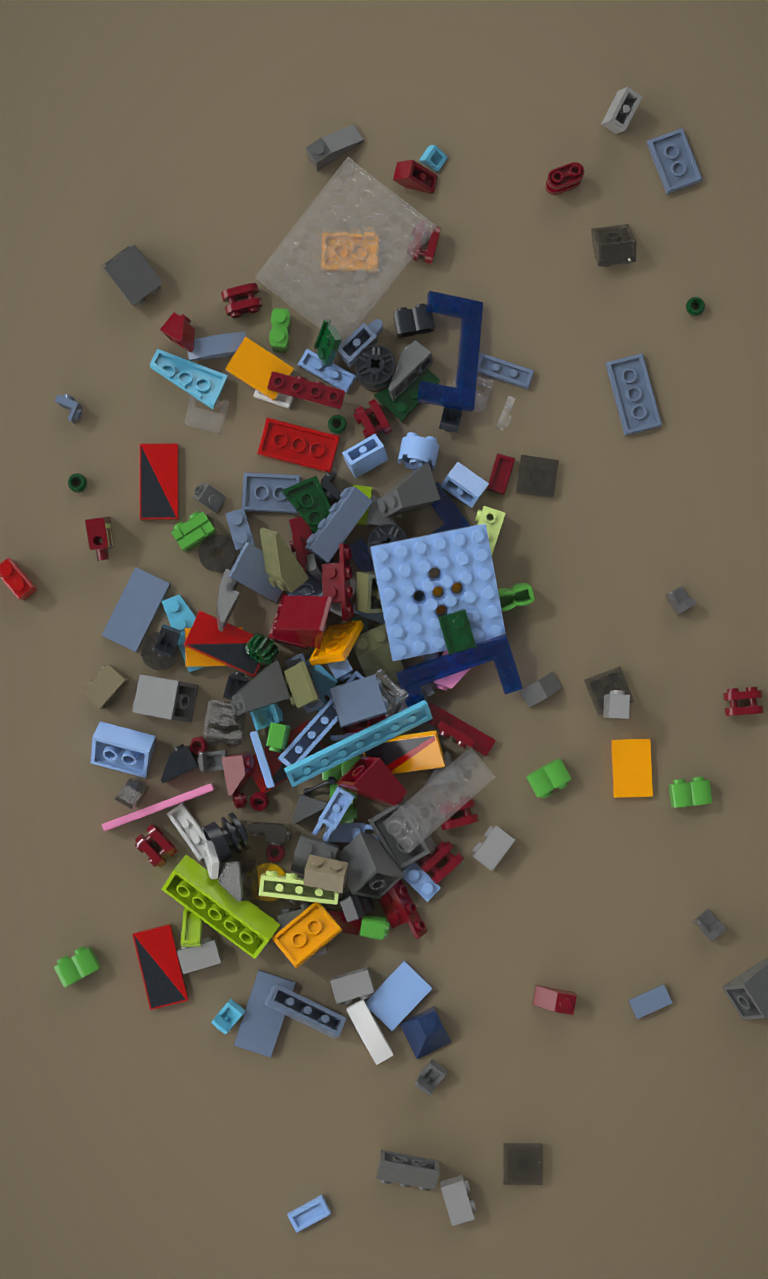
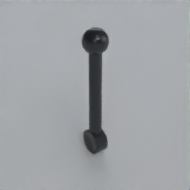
[303,776,336,795]

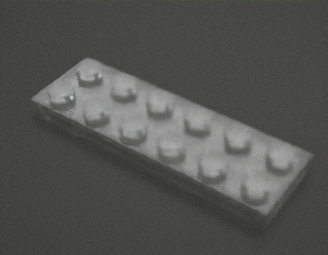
[383,747,495,853]

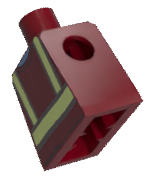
[85,516,113,561]

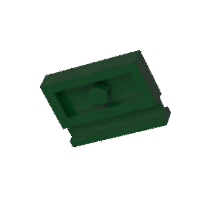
[314,319,342,367]
[438,609,476,655]

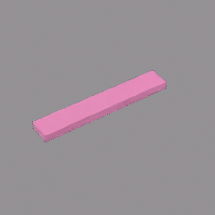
[102,783,215,831]

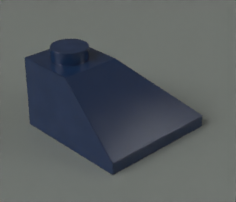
[400,1006,452,1059]

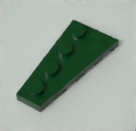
[281,476,348,550]

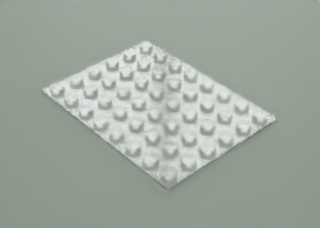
[254,157,437,345]

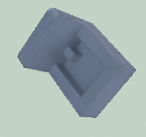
[55,394,83,424]

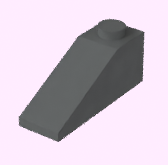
[306,125,364,171]
[388,340,434,401]

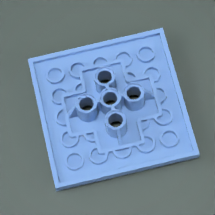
[370,523,506,661]

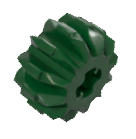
[245,634,279,666]

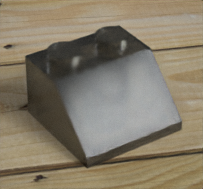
[591,224,637,267]
[218,860,260,901]

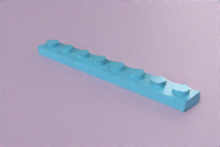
[284,700,433,787]

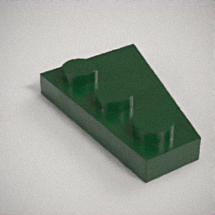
[374,369,440,422]

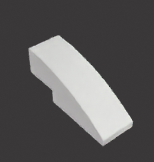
[346,999,393,1065]

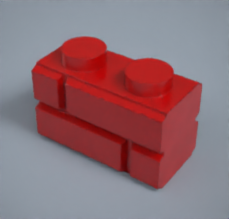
[0,557,38,601]

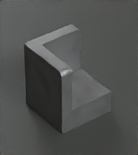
[665,586,696,615]
[693,909,726,941]

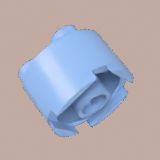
[398,432,439,471]

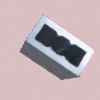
[330,675,389,728]

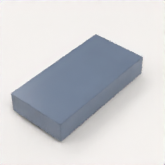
[628,984,672,1019]

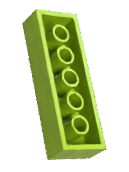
[161,855,280,959]

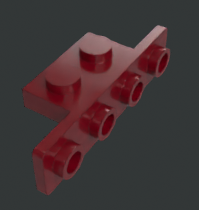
[267,371,345,409]
[289,517,312,573]
[322,543,354,622]
[427,702,495,756]
[377,879,427,939]

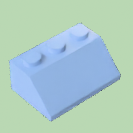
[90,721,156,778]

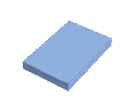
[365,961,432,1031]

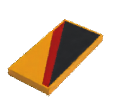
[363,731,446,774]

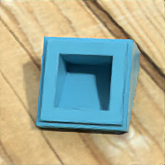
[419,145,448,172]

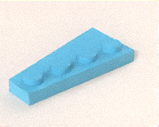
[150,349,228,410]
[162,594,203,673]

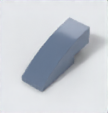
[188,332,246,361]

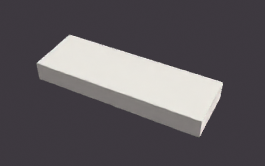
[167,802,207,861]

